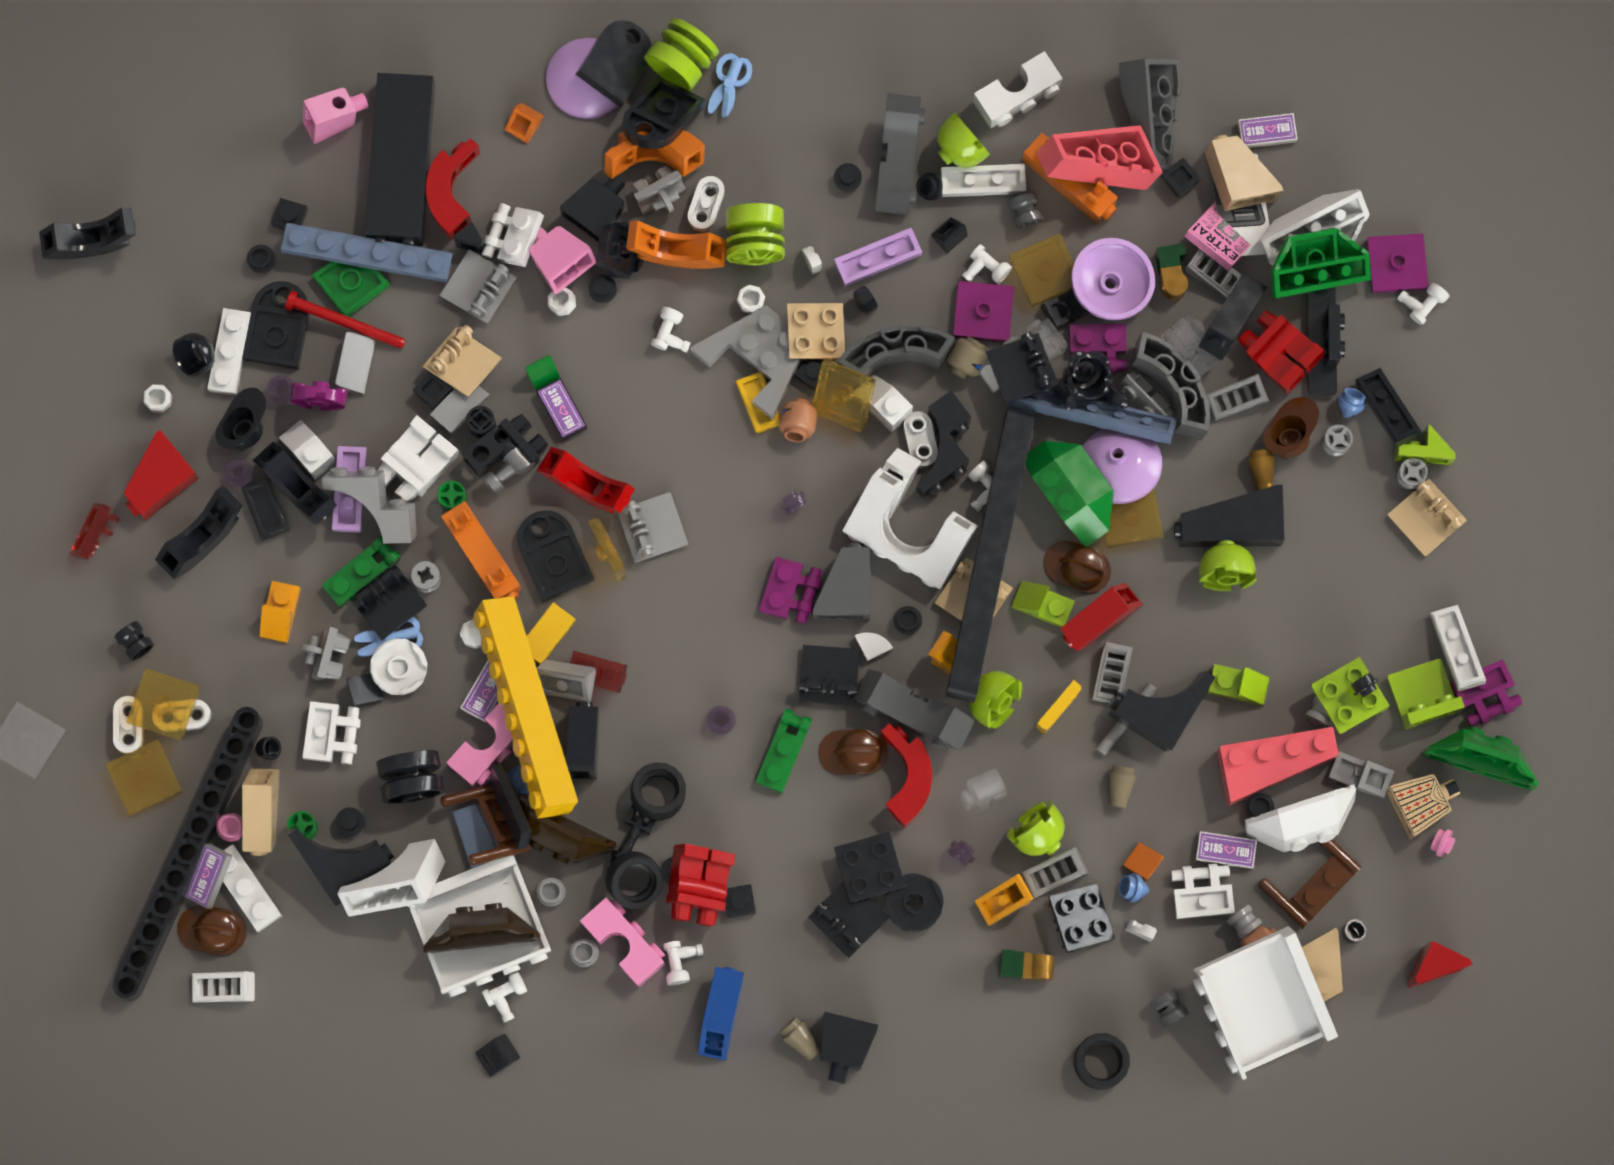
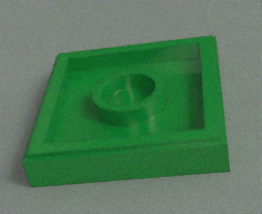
[311,261,391,317]

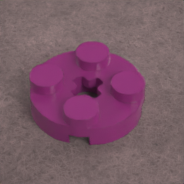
[290,381,348,411]

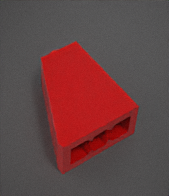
[123,430,199,520]
[1060,583,1143,651]

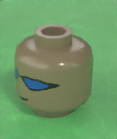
[947,336,988,379]

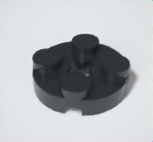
[595,222,644,279]
[885,873,944,932]

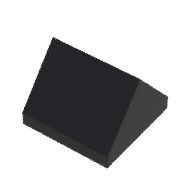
[931,217,968,254]
[454,222,484,252]

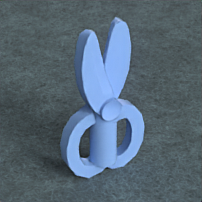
[708,53,753,118]
[354,617,423,657]

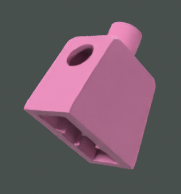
[302,88,368,144]
[529,226,596,295]

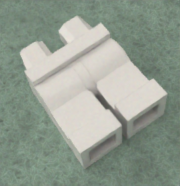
[378,416,460,503]

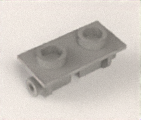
[1116,371,1173,417]

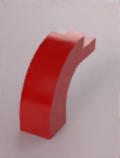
[426,138,480,241]
[537,447,635,514]
[880,723,932,829]

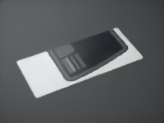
[1211,154,1270,256]

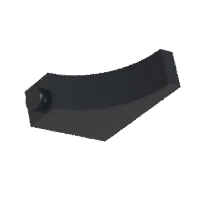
[1108,671,1215,752]
[286,824,394,906]

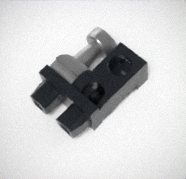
[462,414,549,495]

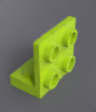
[1311,657,1390,734]
[1387,659,1465,730]

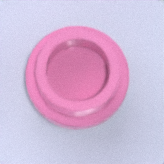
[216,813,242,842]
[1431,829,1455,857]

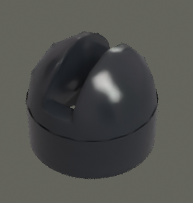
[255,737,281,760]
[1342,919,1367,944]

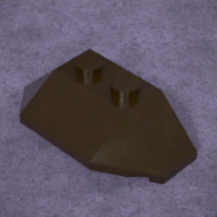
[516,793,617,865]
[423,903,541,954]

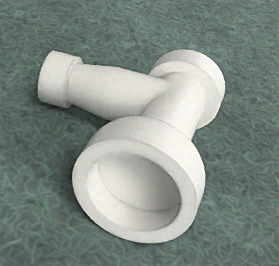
[962,244,1013,284]
[1397,283,1450,325]
[651,306,691,353]
[968,461,992,512]
[663,941,703,986]
[482,971,527,1023]

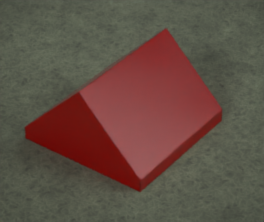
[1407,941,1472,989]

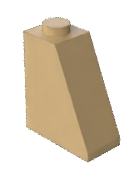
[1204,135,1283,211]
[242,768,279,856]

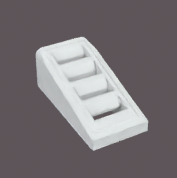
[192,971,255,1003]

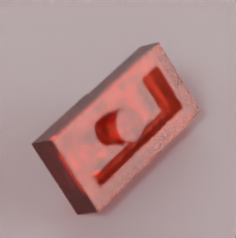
[69,503,120,560]
[570,650,628,693]

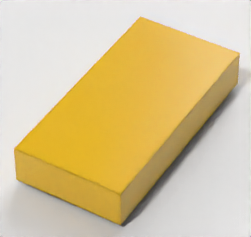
[736,372,780,434]
[527,602,576,664]
[1035,680,1082,734]

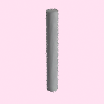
[1096,683,1157,756]

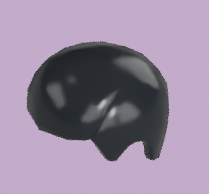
[172,332,215,377]

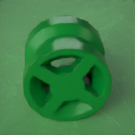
[437,480,468,512]
[287,811,318,840]

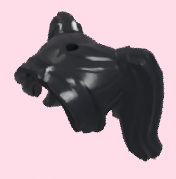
[1051,351,1129,411]

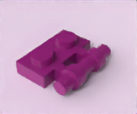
[1069,324,1127,374]
[759,556,822,624]
[1450,659,1523,727]

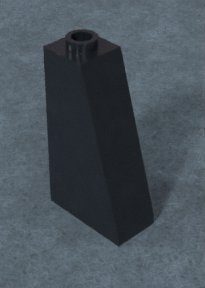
[1174,485,1285,547]

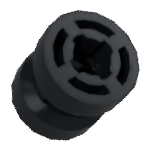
[466,405,496,439]
[114,621,154,661]

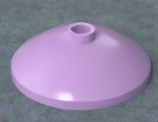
[546,38,618,119]
[1071,238,1155,320]
[1083,429,1162,504]

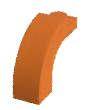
[604,130,705,179]
[626,221,727,269]

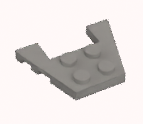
[690,305,801,420]

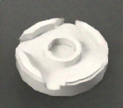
[370,638,427,695]

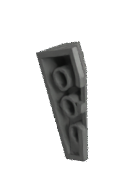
[1119,59,1182,171]

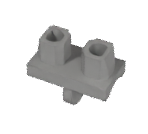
[632,165,686,215]
[300,627,350,681]

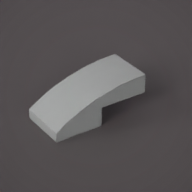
[430,386,490,435]
[1327,751,1394,798]

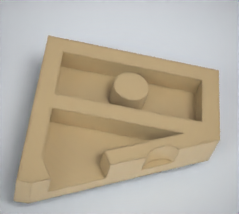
[1302,928,1343,1002]

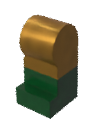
[1155,243,1188,301]
[999,949,1055,981]

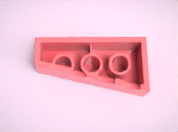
[1036,125,1163,190]
[1216,727,1339,807]

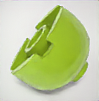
[937,112,991,168]
[1199,540,1257,591]
[968,671,1023,729]
[1007,800,1065,856]

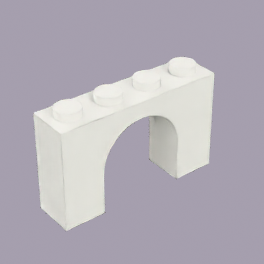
[842,468,978,589]

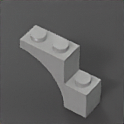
[322,466,417,544]

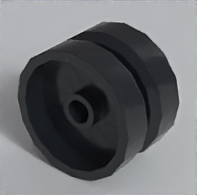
[376,750,445,804]

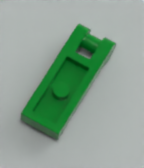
[322,536,402,608]
[756,708,812,793]

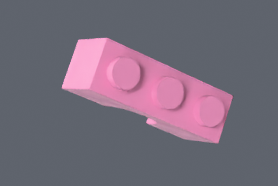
[446,703,513,788]
[580,898,665,988]

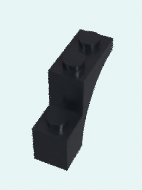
[916,390,971,499]

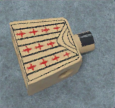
[1386,774,1460,839]

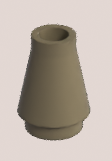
[1109,765,1137,808]
[779,1017,821,1061]

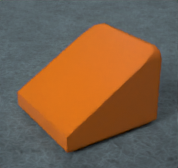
[504,103,545,143]
[1122,842,1164,882]

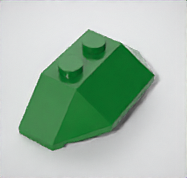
[1271,228,1371,298]
[1025,440,1114,548]
[1422,727,1538,791]

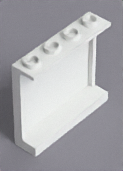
[408,855,551,998]
[1193,927,1338,1080]

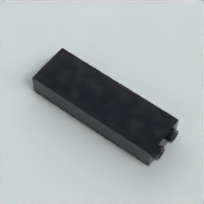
[365,73,435,246]

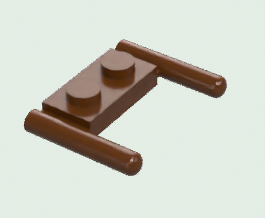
[440,784,530,866]
[1258,839,1361,929]

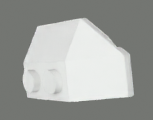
[1260,189,1370,265]
[1245,784,1356,852]

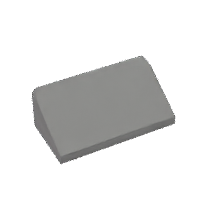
[335,331,376,395]
[537,660,596,702]

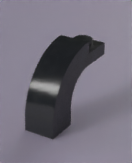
[39,207,136,259]
[252,441,337,524]
[155,486,243,580]

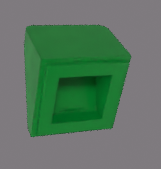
[525,355,560,391]

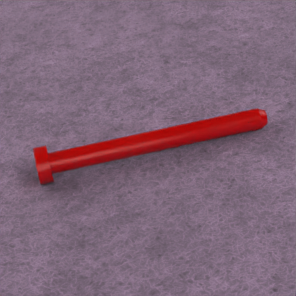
[284,290,406,348]

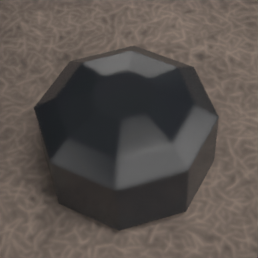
[853,286,878,315]

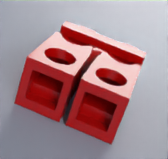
[1238,310,1325,395]
[666,843,736,927]

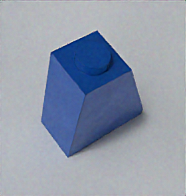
[698,967,744,1061]

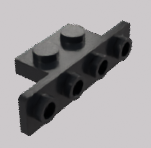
[1307,287,1345,395]

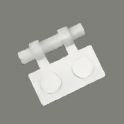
[482,203,544,267]
[302,701,361,765]
[1171,863,1235,920]

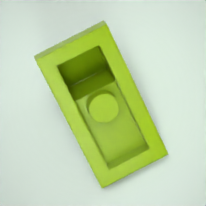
[1394,424,1456,465]
[1011,581,1075,628]
[1207,664,1269,706]

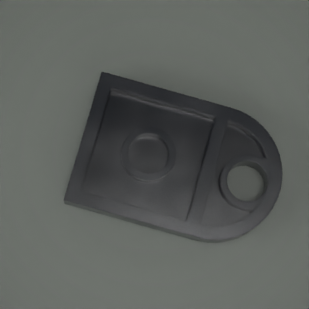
[575,20,652,107]
[623,76,705,149]
[242,281,310,369]
[517,510,595,603]

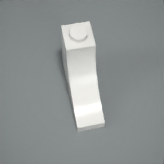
[337,839,445,917]

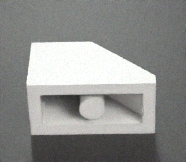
[853,374,913,433]
[279,420,337,481]
[883,448,922,519]

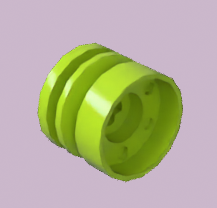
[644,18,719,91]
[725,203,785,265]

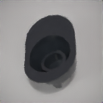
[215,387,266,451]

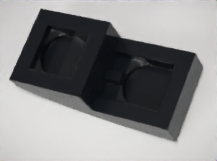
[1040,288,1090,330]

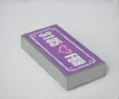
[184,844,233,909]

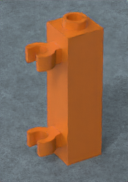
[1022,133,1118,225]
[441,501,522,600]

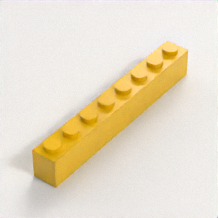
[473,596,578,819]

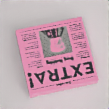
[1184,201,1250,271]

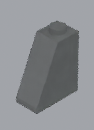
[813,543,870,620]

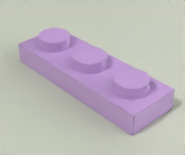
[834,228,922,287]
[332,446,367,533]

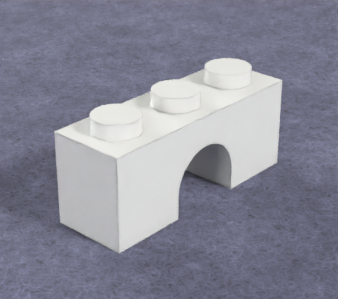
[973,51,1063,129]

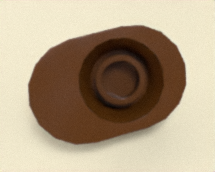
[1263,397,1320,460]
[1044,541,1111,593]
[818,729,888,775]
[177,905,246,955]

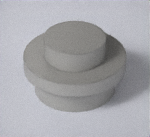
[537,878,566,907]
[570,938,599,967]

